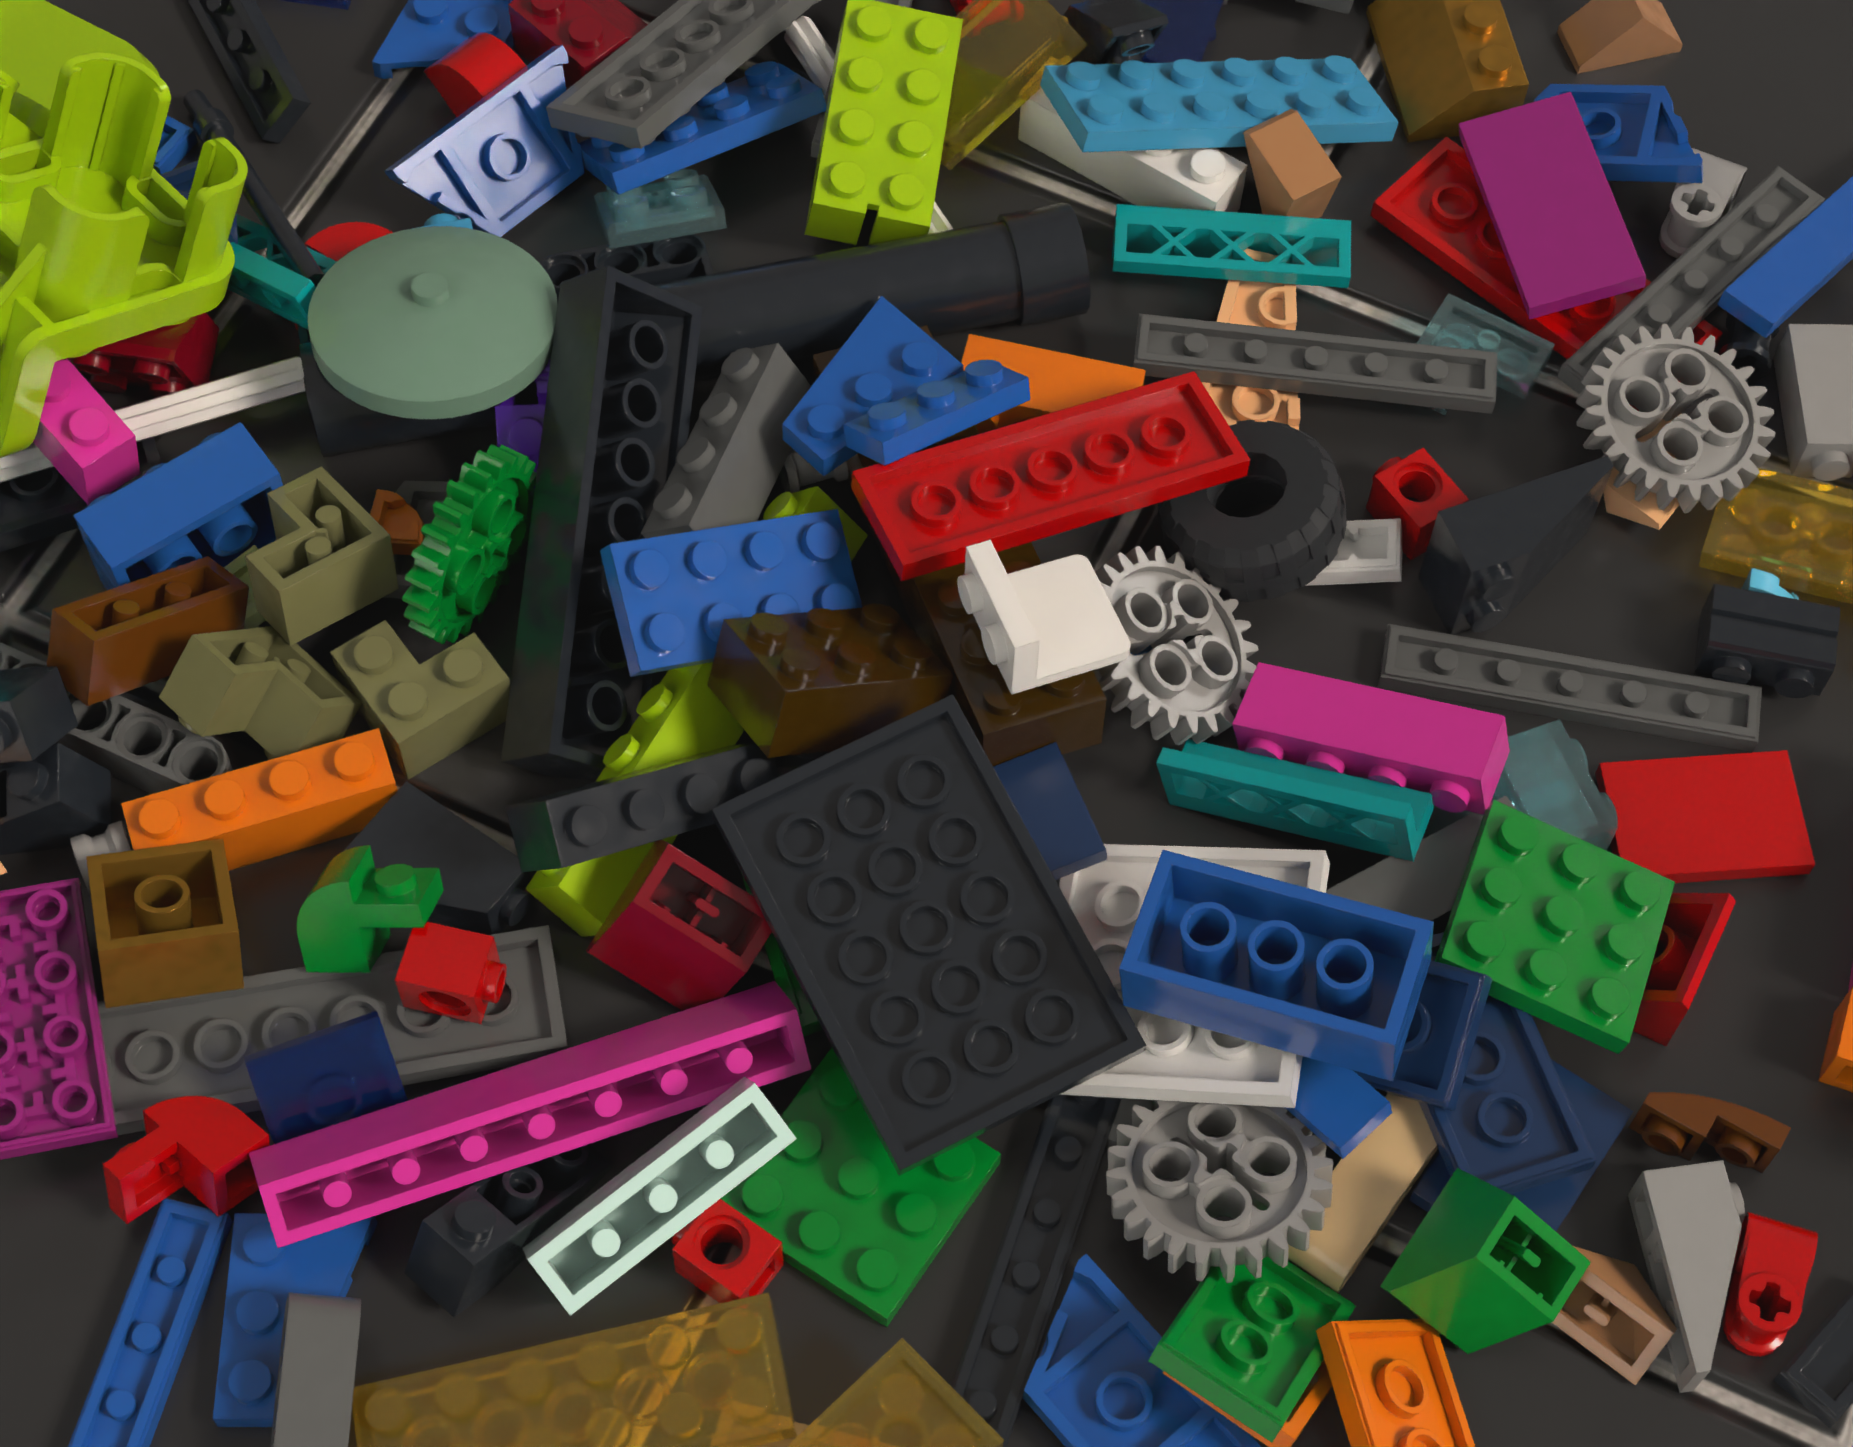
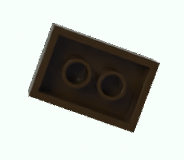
[708,603,953,758]

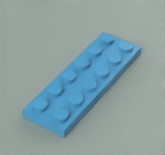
[1040,55,1399,152]

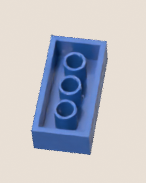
[1119,850,1434,1081]

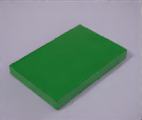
[1148,1256,1356,1442]

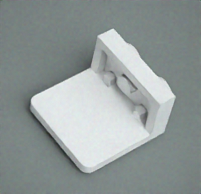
[957,540,1131,695]

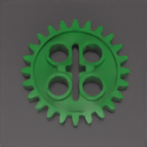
[402,444,537,644]

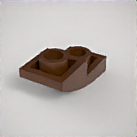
[1628,1092,1791,1173]

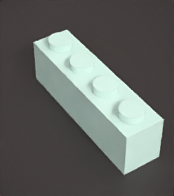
[523,1077,797,1316]

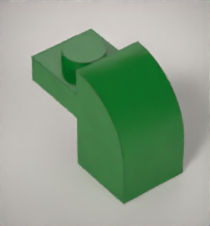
[297,845,444,973]

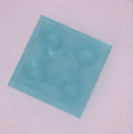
[594,169,727,249]

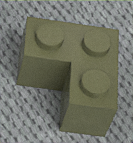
[245,466,399,646]
[330,620,510,780]
[159,626,362,760]

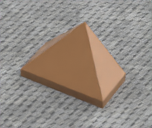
[1552,1246,1677,1385]

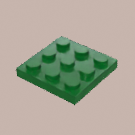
[1435,800,1675,1054]
[721,1047,1001,1328]

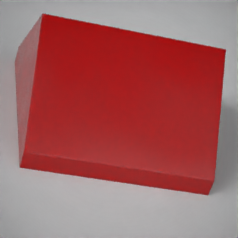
[1633,893,1736,1046]

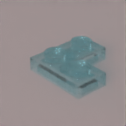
[1416,293,1555,415]

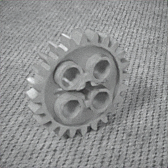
[1576,324,1775,513]
[1095,546,1258,745]
[1106,1100,1333,1283]

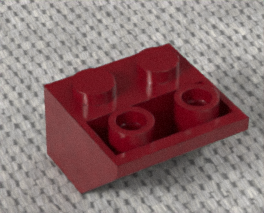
[68,313,219,397]
[586,839,772,1011]

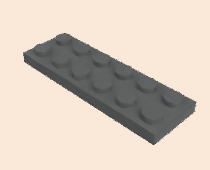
[546,0,821,149]

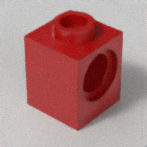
[1366,448,1469,560]
[395,922,507,1024]
[672,1199,784,1319]

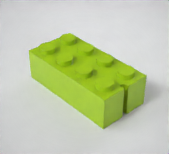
[804,0,963,245]

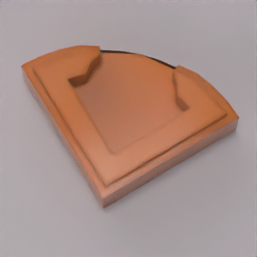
[370,489,425,555]

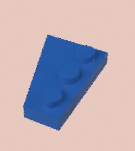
[782,296,964,476]

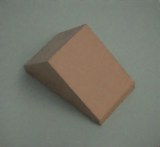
[1557,0,1683,74]
[1243,109,1342,218]

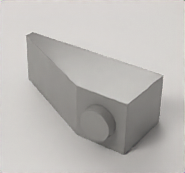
[1628,1160,1745,1393]

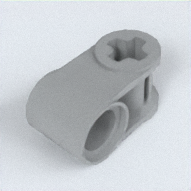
[1659,148,1747,259]

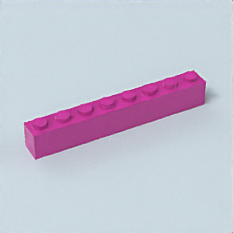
[249,981,811,1248]

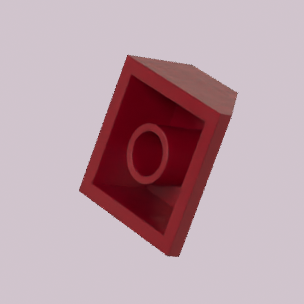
[508,0,648,90]

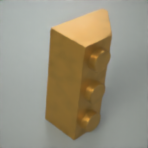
[1366,0,1529,143]

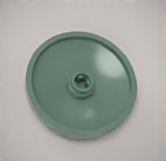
[308,226,558,419]

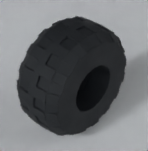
[1158,420,1347,602]

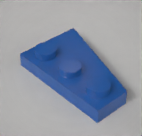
[213,1213,378,1427]

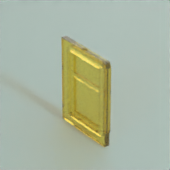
[941,0,1087,171]

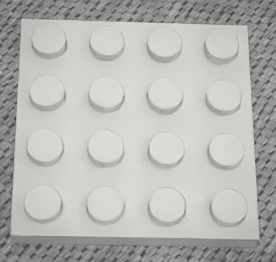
[1059,844,1330,1108]

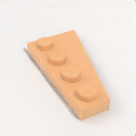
[1202,248,1301,430]

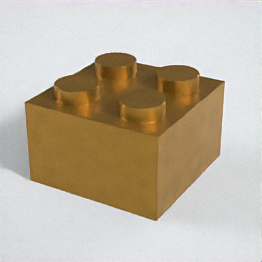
[86,838,244,1008]

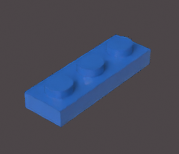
[843,360,1030,466]

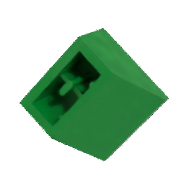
[1380,1168,1591,1354]

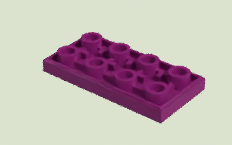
[1459,92,1646,320]
[0,878,118,1160]

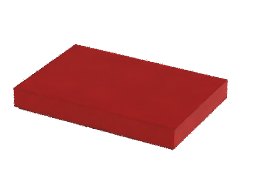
[1595,750,1815,884]

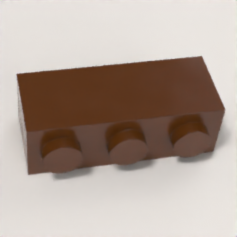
[47,556,249,706]

